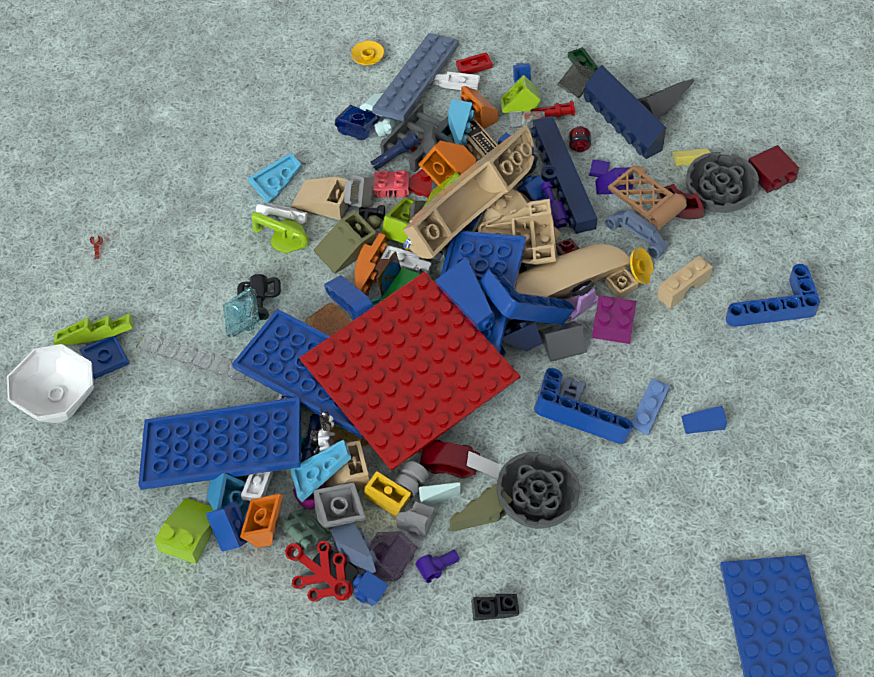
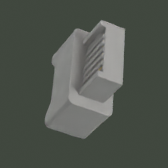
[344,174,375,207]

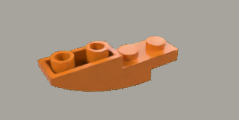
[355,233,388,296]

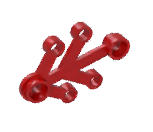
[285,541,353,602]

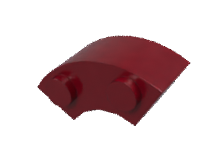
[657,184,704,220]
[419,440,480,479]

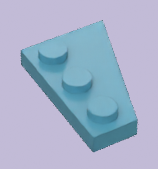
[248,153,301,203]
[291,440,351,502]

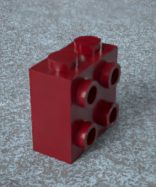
[748,145,799,193]

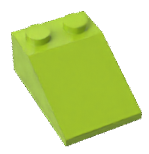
[381,197,415,244]
[154,498,214,564]

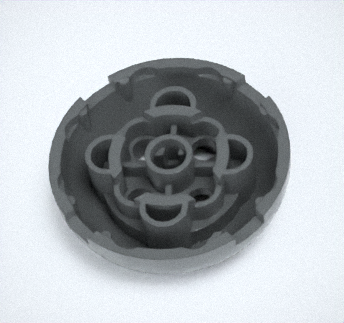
[686,152,759,213]
[497,452,580,529]

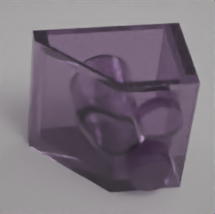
[356,531,418,581]

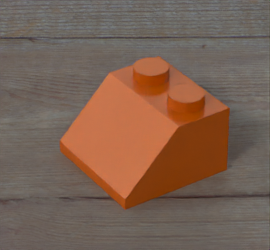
[240,494,283,548]

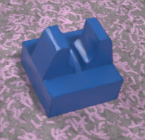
[513,62,531,83]

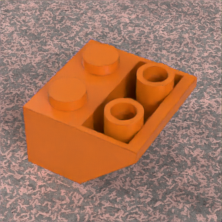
[460,86,498,129]

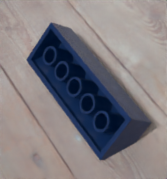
[583,65,666,159]

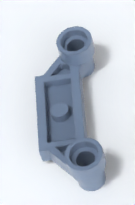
[604,209,669,259]

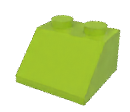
[500,75,541,113]

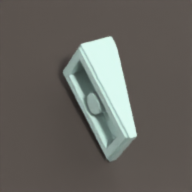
[419,482,460,506]

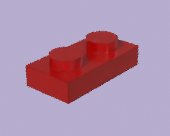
[456,52,493,74]

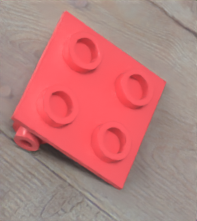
[373,170,409,198]

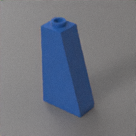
[435,257,495,333]

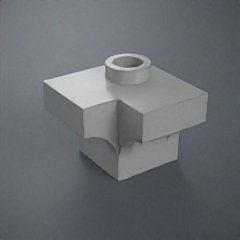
[396,501,435,538]

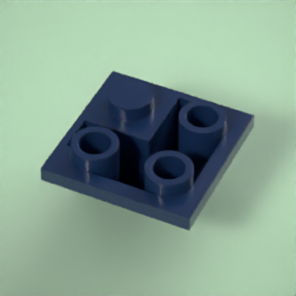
[503,319,543,351]

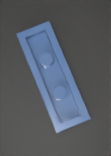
[632,379,670,435]

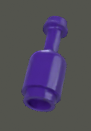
[541,181,568,229]

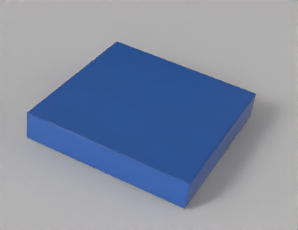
[79,335,130,379]

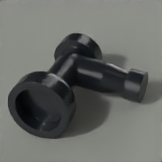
[359,205,385,222]

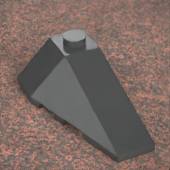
[638,79,694,120]

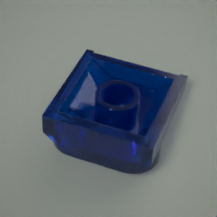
[335,104,381,140]

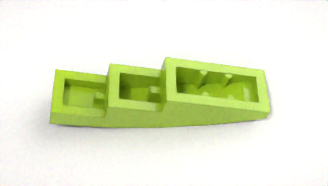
[53,313,133,345]

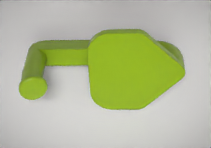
[251,212,309,253]

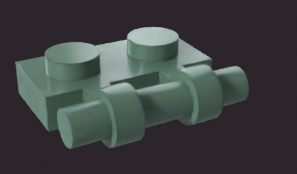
[278,508,331,550]

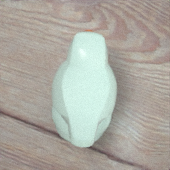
[374,118,401,137]

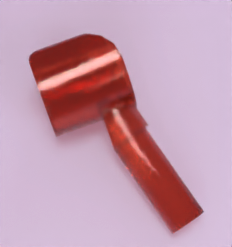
[90,235,103,259]

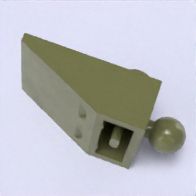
[313,210,381,274]

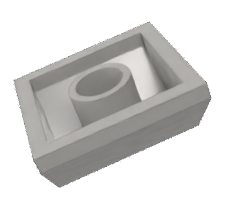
[313,482,365,528]

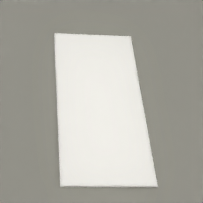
[467,451,500,479]

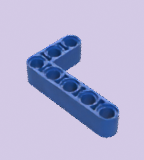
[725,264,820,327]
[479,267,575,325]
[534,368,633,444]

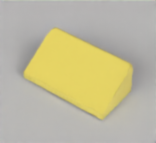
[672,148,711,166]

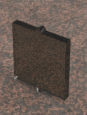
[557,61,594,98]

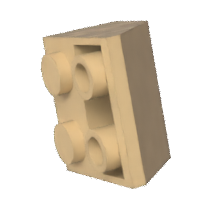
[327,440,369,490]

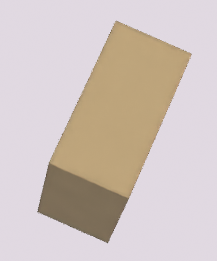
[605,268,639,298]

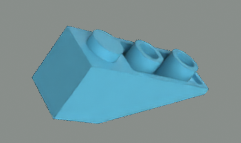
[448,99,475,146]

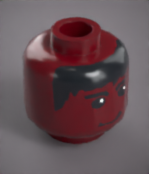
[569,126,591,152]

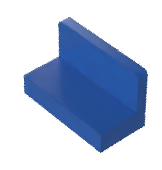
[206,501,247,551]

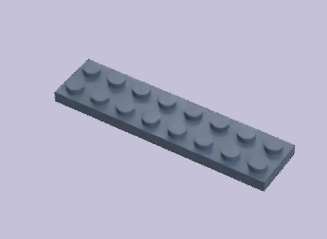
[372,33,459,121]

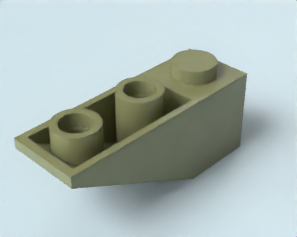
[450,484,513,532]

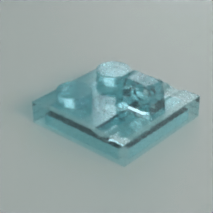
[223,288,260,338]

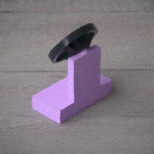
[567,279,598,321]

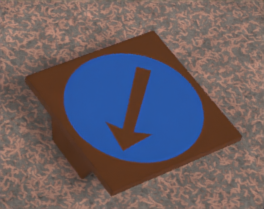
[375,252,401,297]

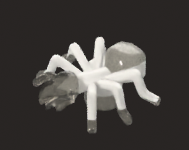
[310,409,335,454]

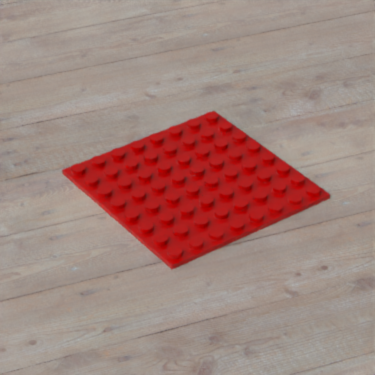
[299,272,521,471]

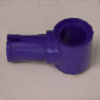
[415,549,459,583]

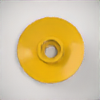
[351,41,384,65]
[630,248,654,284]

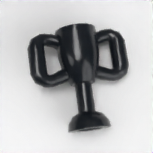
[237,274,281,321]

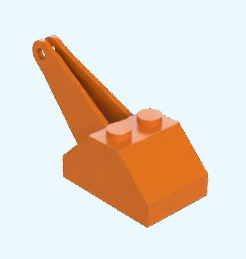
[418,141,514,188]

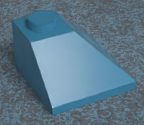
[207,473,250,521]

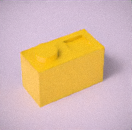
[363,471,411,517]

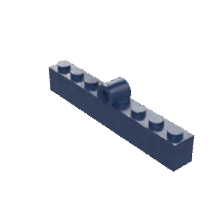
[530,116,597,234]

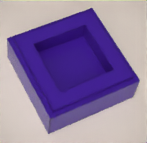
[589,159,610,178]

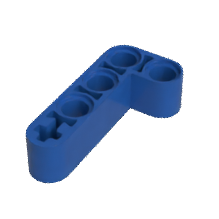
[324,275,373,320]

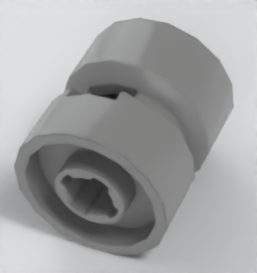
[394,461,429,500]

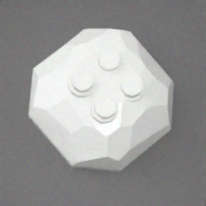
[7,344,94,423]

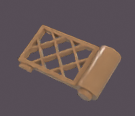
[608,165,687,230]

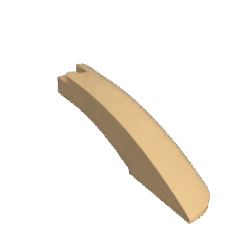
[403,125,534,259]
[507,244,630,322]

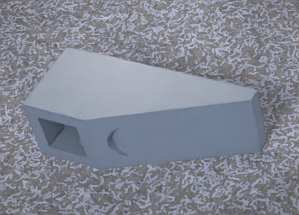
[330,522,377,573]

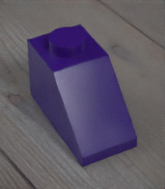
[595,167,634,195]

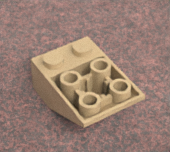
[291,176,349,220]

